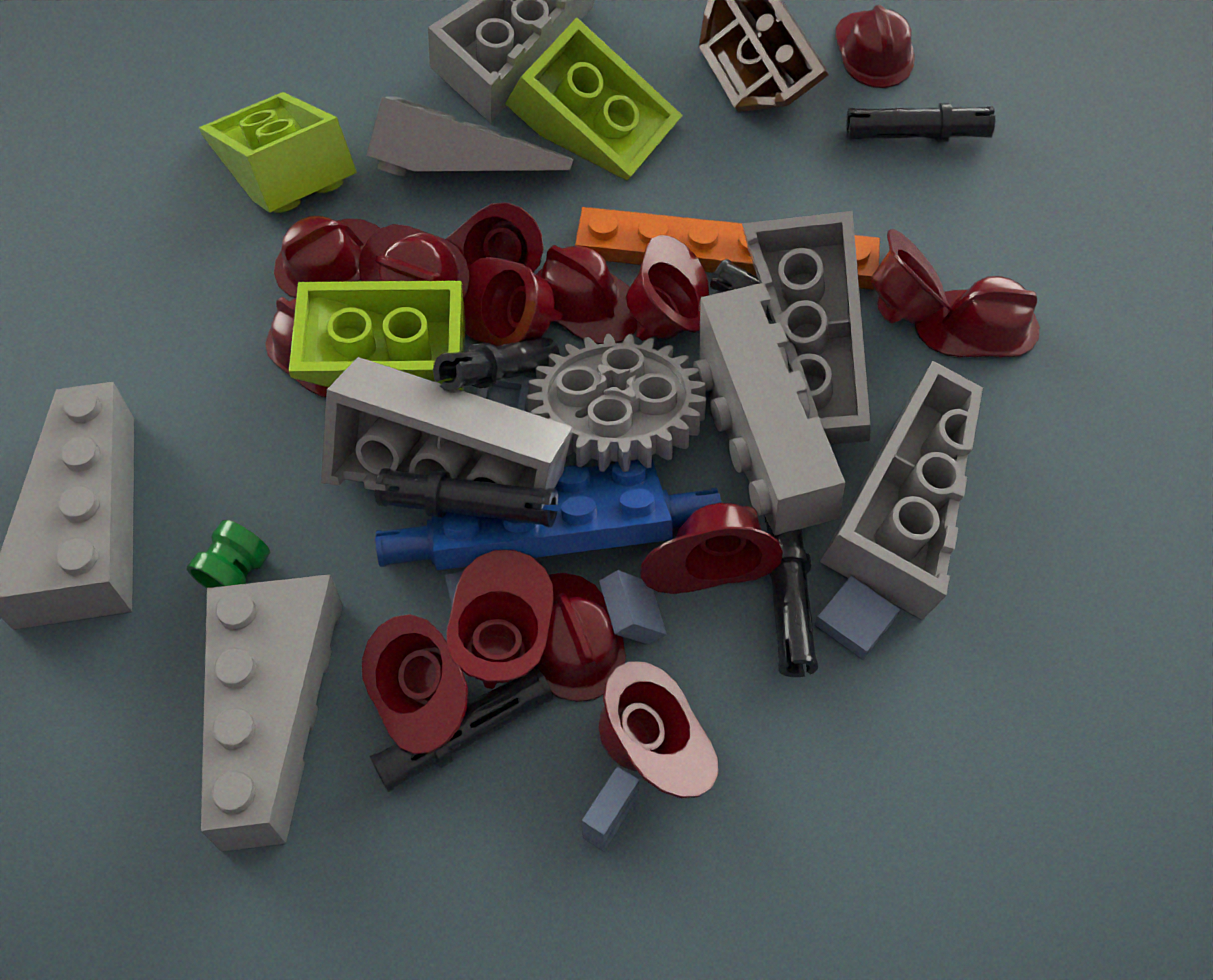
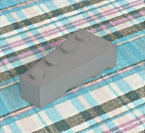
[428,0,594,124]
[742,211,871,444]
[693,283,845,536]
[321,357,572,509]
[820,361,983,620]
[0,382,134,629]
[201,574,343,852]

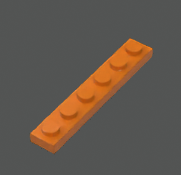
[575,207,880,290]

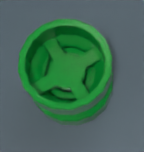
[187,520,271,589]

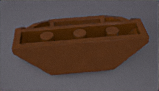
[699,0,829,112]

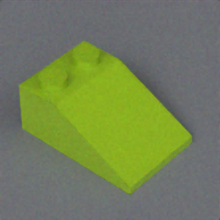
[505,17,683,180]
[199,92,357,213]
[289,281,465,391]

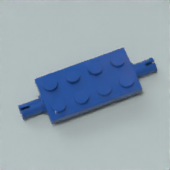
[375,459,722,571]

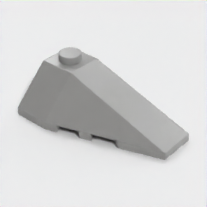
[366,96,574,176]

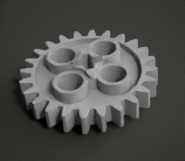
[527,334,706,472]

